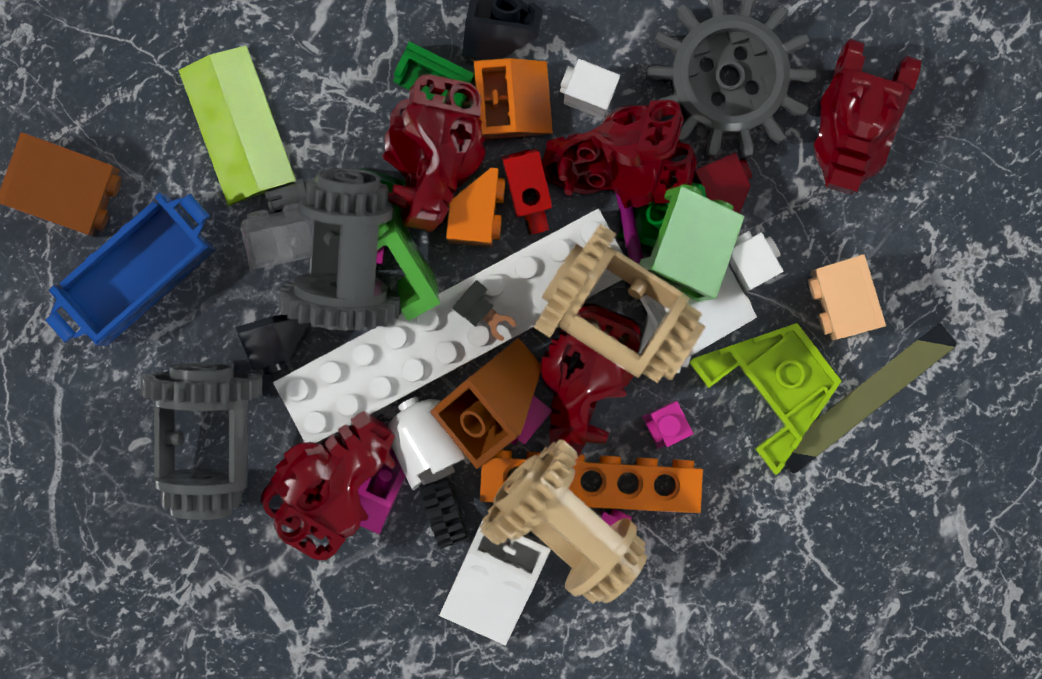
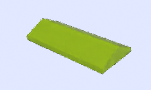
[178,45,296,206]

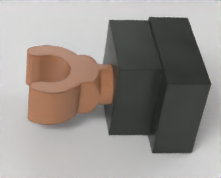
[452,280,516,341]

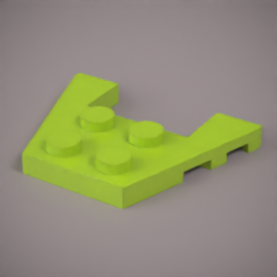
[689,323,842,475]

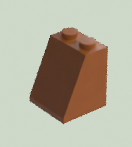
[0,132,122,237]
[430,338,542,469]

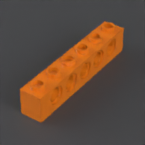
[480,450,703,513]

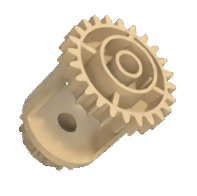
[534,224,705,383]
[480,439,647,604]

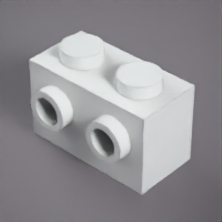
[729,231,783,292]

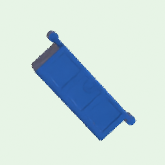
[45,192,216,346]

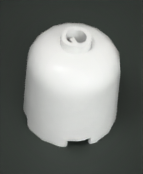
[388,397,471,490]

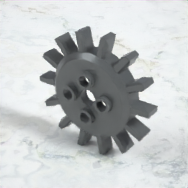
[646,0,816,158]

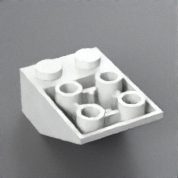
[439,516,551,646]

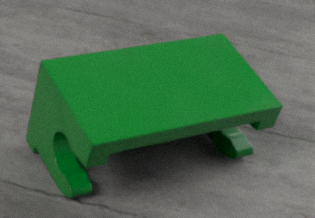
[393,41,475,108]

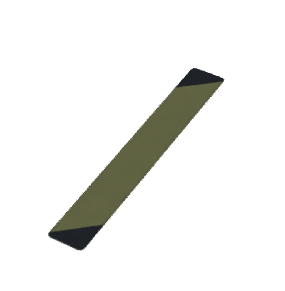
[785,324,957,473]

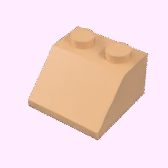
[808,254,886,340]

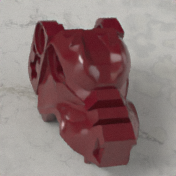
[814,39,922,195]
[382,75,486,232]
[542,100,697,209]
[542,303,641,457]
[260,411,396,561]

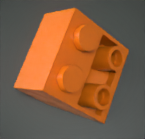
[474,58,553,140]
[446,168,506,248]

